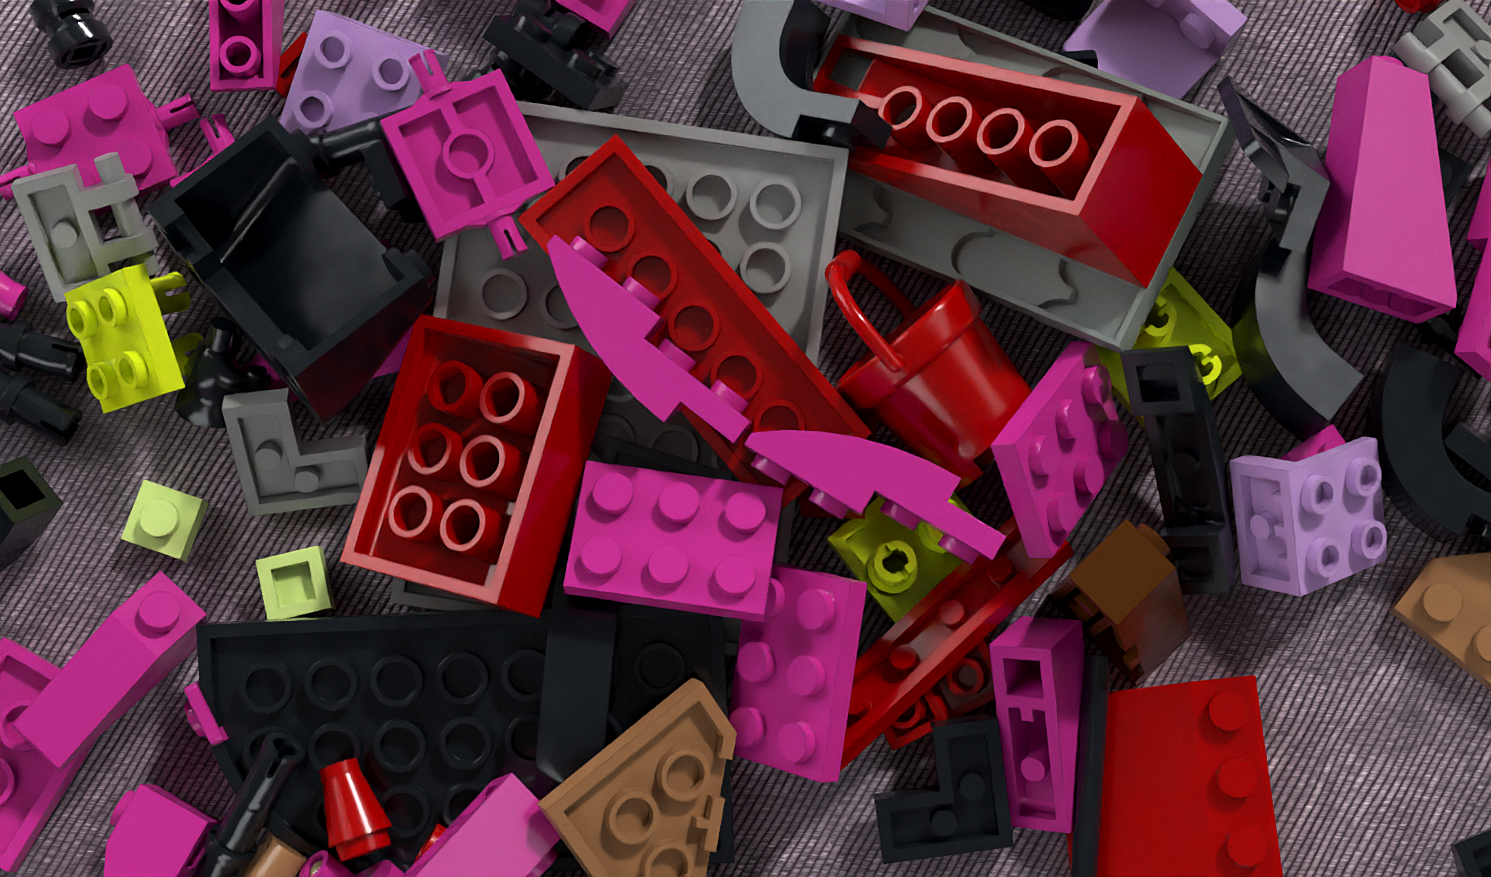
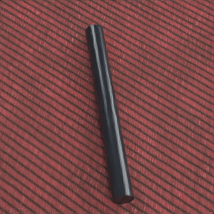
[1071,654,1111,877]

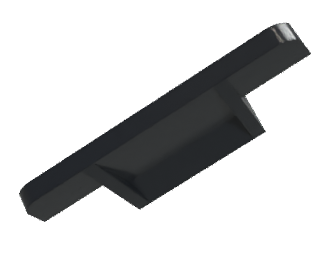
[1217,75,1331,253]

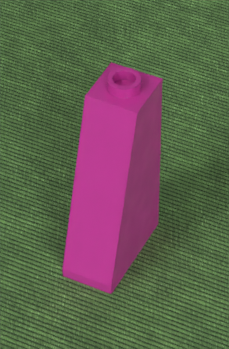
[1307,55,1457,324]

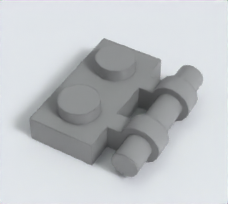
[1391,0,1491,139]
[11,152,160,303]

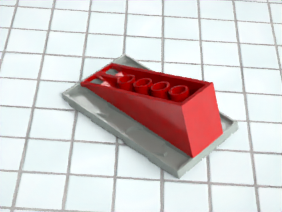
[813,5,1236,354]

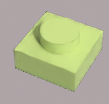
[121,479,209,562]
[255,545,336,619]

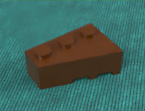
[1046,518,1191,688]

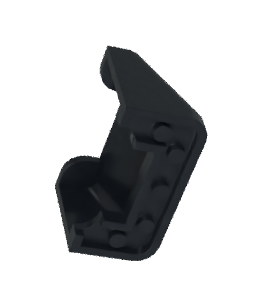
[145,114,436,427]

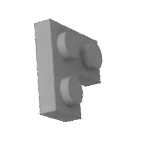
[222,388,371,516]

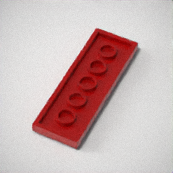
[517,133,872,510]

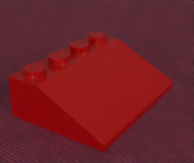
[340,314,613,619]
[1065,675,1283,877]

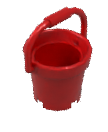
[824,249,1032,492]

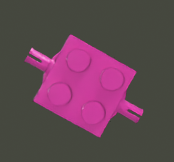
[380,49,556,261]
[0,63,201,217]

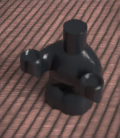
[174,317,272,428]

